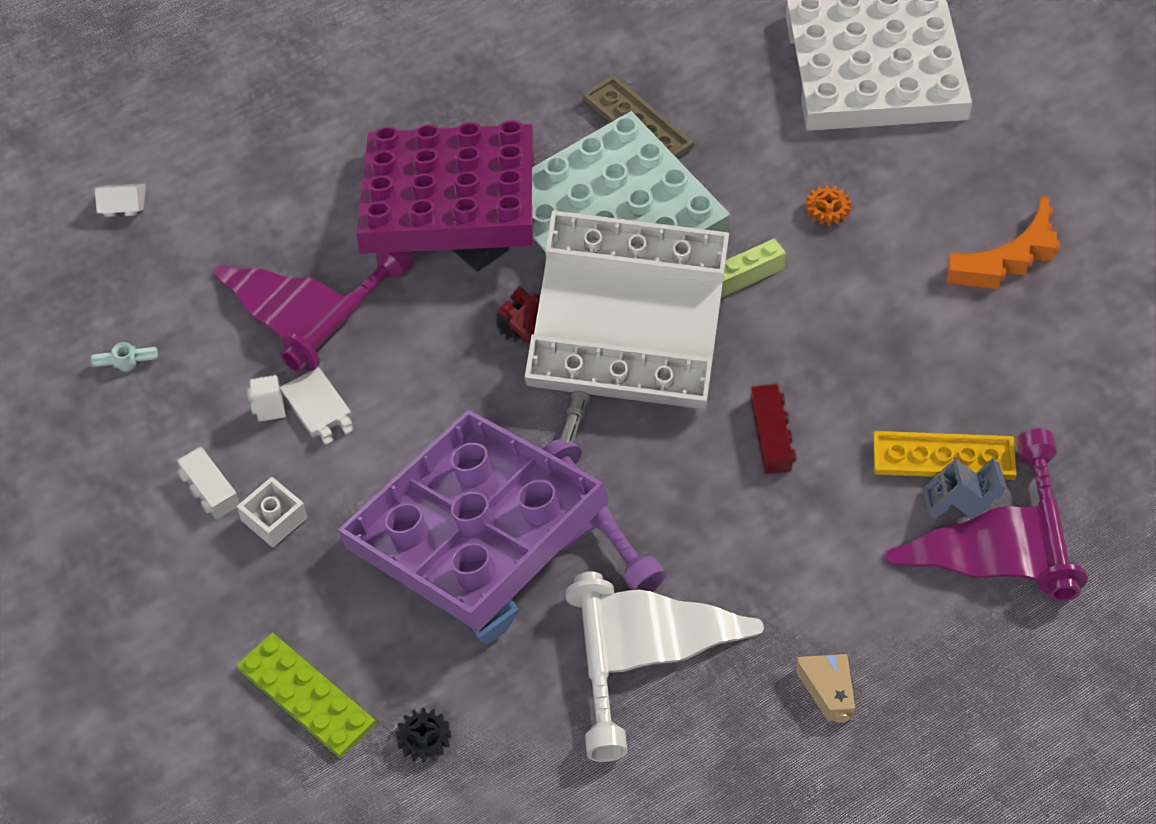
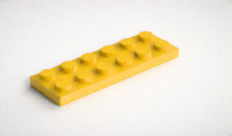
[873,431,1016,480]

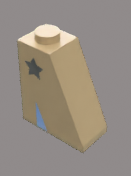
[796,654,855,723]

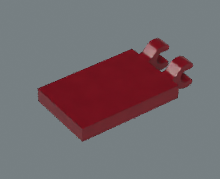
[497,286,540,344]

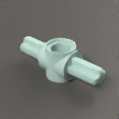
[91,342,158,371]

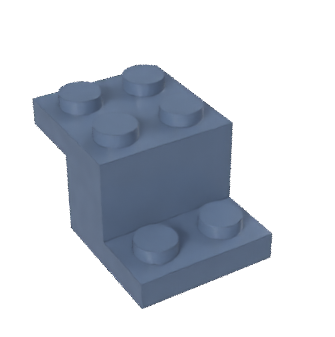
[923,458,1007,520]

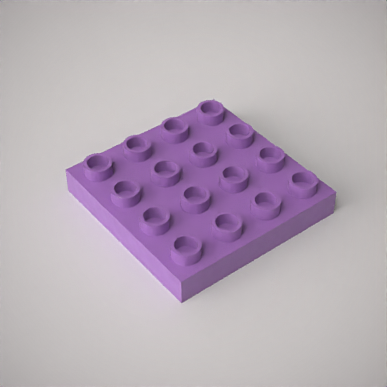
[338,410,609,632]

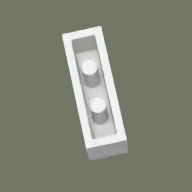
[177,447,240,519]

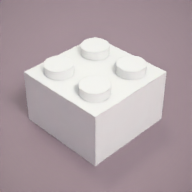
[237,477,307,548]

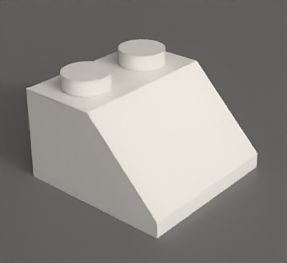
[95,183,146,217]

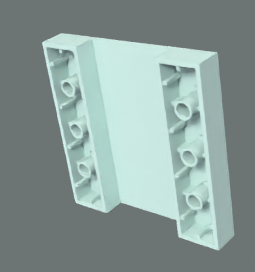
[532,111,731,251]

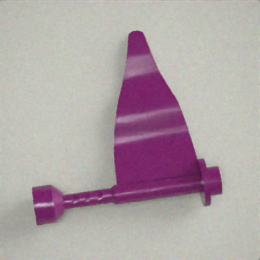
[213,252,414,372]
[885,428,1088,601]

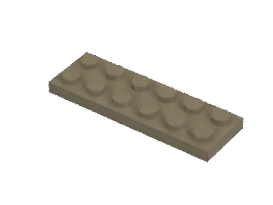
[583,75,694,158]

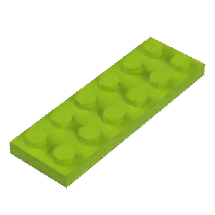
[237,632,376,759]

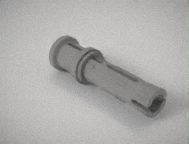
[560,391,591,443]

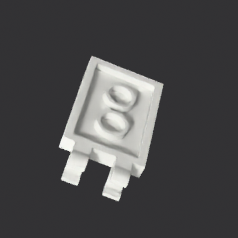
[280,367,354,445]

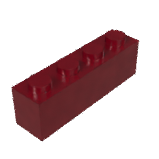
[750,384,796,475]

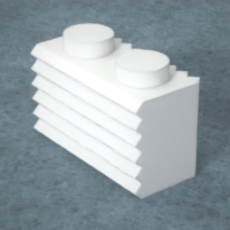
[247,375,286,422]

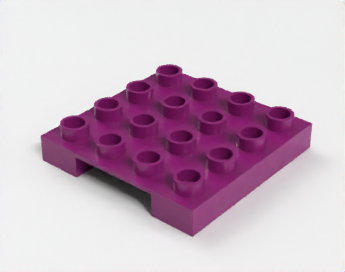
[356,120,534,254]

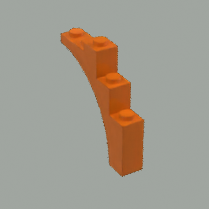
[946,197,1060,289]

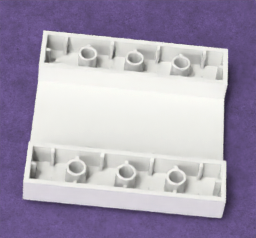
[786,0,972,131]
[525,211,729,410]

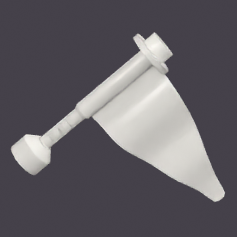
[565,572,764,762]

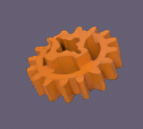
[805,185,852,226]

